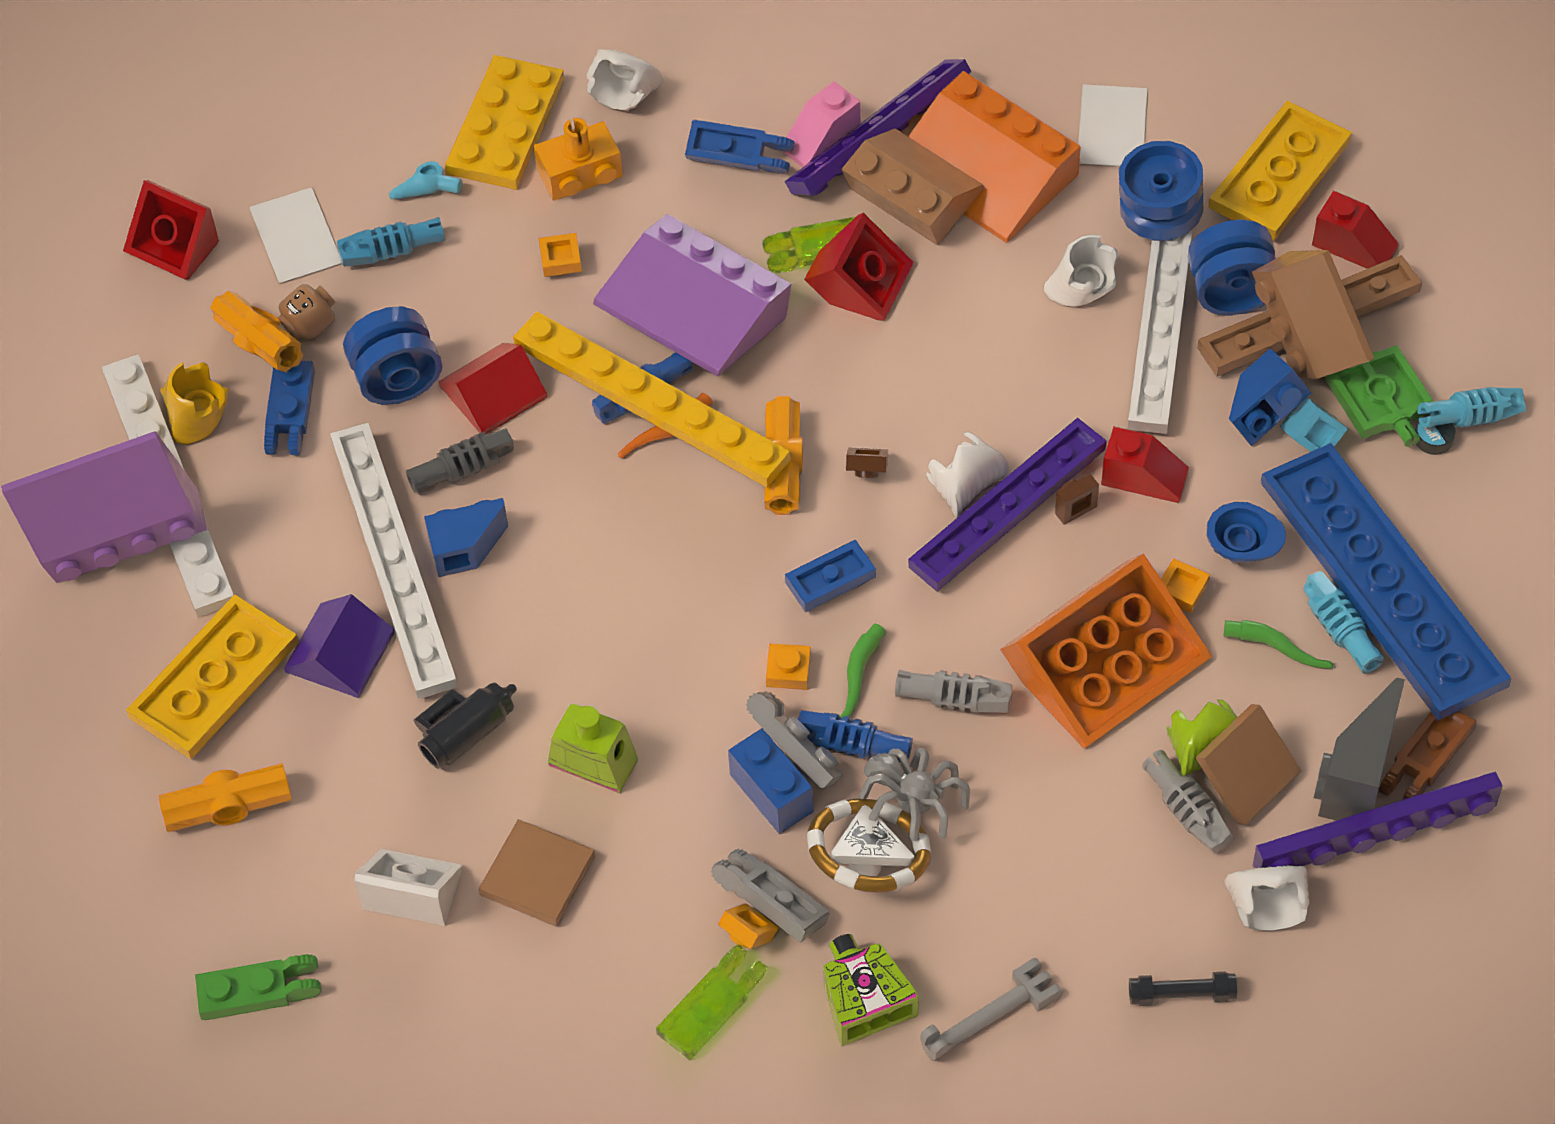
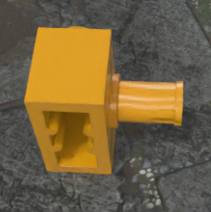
[534,118,623,201]

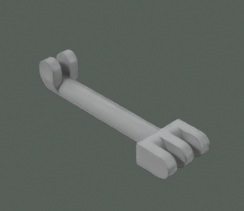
[920,958,1063,1061]

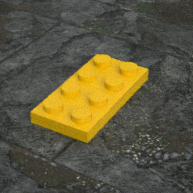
[445,55,565,190]
[1208,100,1352,241]
[126,594,299,760]

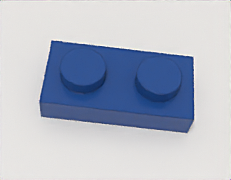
[785,539,876,613]

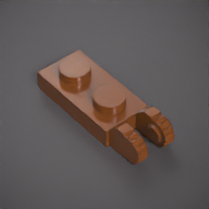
[1379,711,1476,800]

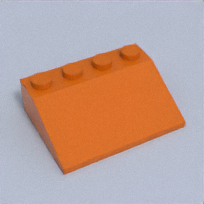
[908,71,1081,243]
[1000,553,1212,748]

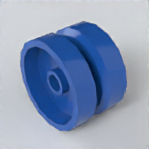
[1119,141,1204,241]
[1187,220,1276,316]
[343,306,443,405]

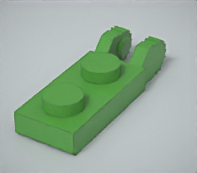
[195,954,321,1021]

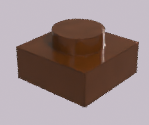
[846,447,888,478]
[1055,473,1099,525]

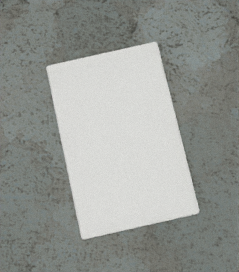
[1078,84,1147,166]
[250,188,342,283]

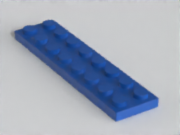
[1261,443,1511,720]

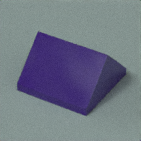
[284,594,395,698]

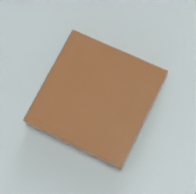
[1195,704,1301,825]
[479,819,595,927]

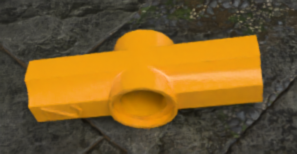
[210,290,304,372]
[764,396,803,515]
[158,763,292,833]

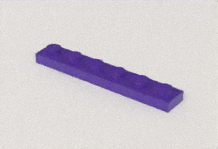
[784,59,972,197]
[908,417,1107,592]
[1252,771,1503,869]

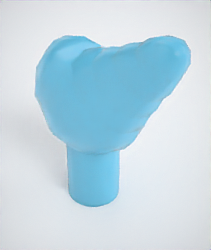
[389,161,463,199]

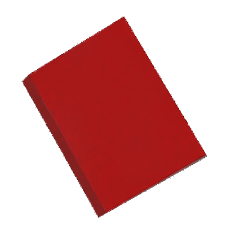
[123,180,219,280]
[438,343,547,434]

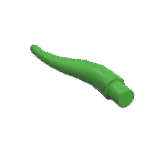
[1223,620,1333,669]
[840,623,886,718]

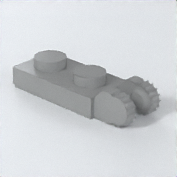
[746,691,843,788]
[711,848,830,943]

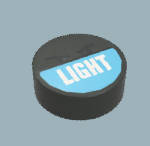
[1415,414,1456,455]

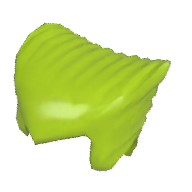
[1166,699,1238,775]

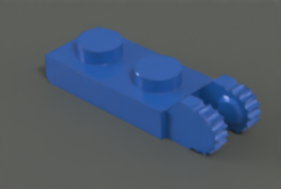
[685,119,795,174]
[264,361,315,455]

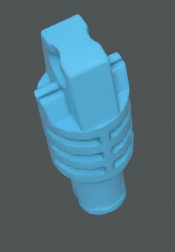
[1418,387,1526,428]
[1303,571,1384,674]

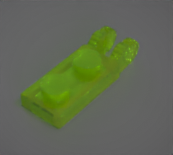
[762,216,856,273]
[656,944,767,1060]

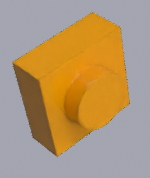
[538,233,582,277]
[1161,558,1210,613]
[766,643,811,690]
[717,903,779,949]

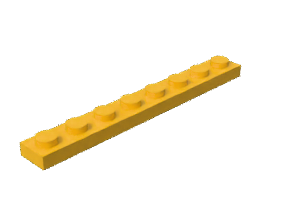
[513,311,791,488]

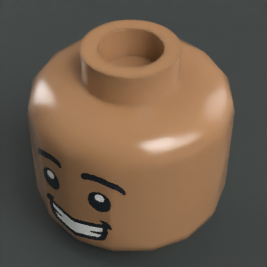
[277,284,336,341]

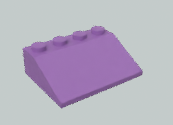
[593,214,791,376]
[1,431,207,583]

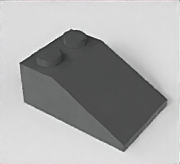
[1313,677,1405,820]

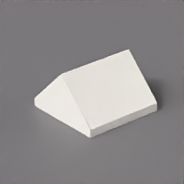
[354,849,462,926]

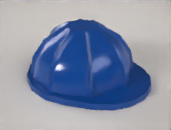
[1206,502,1286,564]

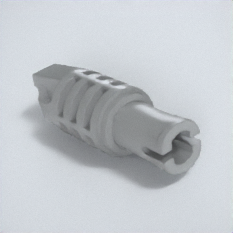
[895,670,1012,713]
[1142,750,1234,854]

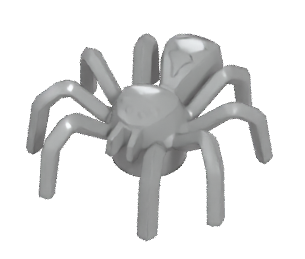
[859,748,970,841]

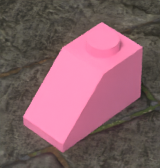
[782,81,861,168]

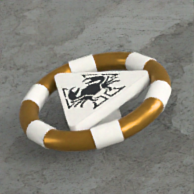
[807,798,932,893]

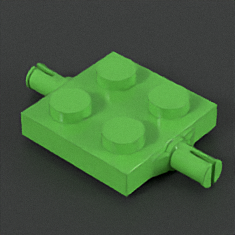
[1325,345,1434,447]

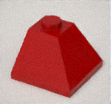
[804,212,914,321]

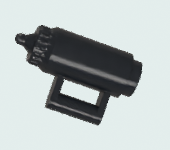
[413,682,517,769]

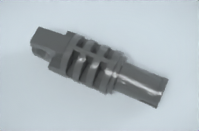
[406,429,514,493]

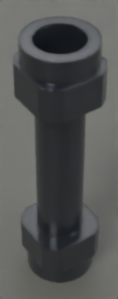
[1129,971,1237,1006]

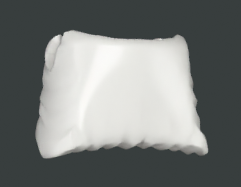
[586,49,663,111]
[1044,235,1119,307]
[926,432,1009,518]
[1224,865,1309,931]

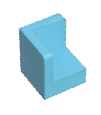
[1280,397,1348,452]

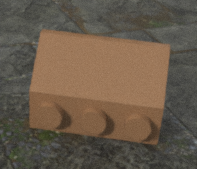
[841,129,984,246]
[1252,250,1374,379]

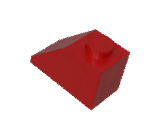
[1312,190,1399,269]
[1101,426,1189,503]

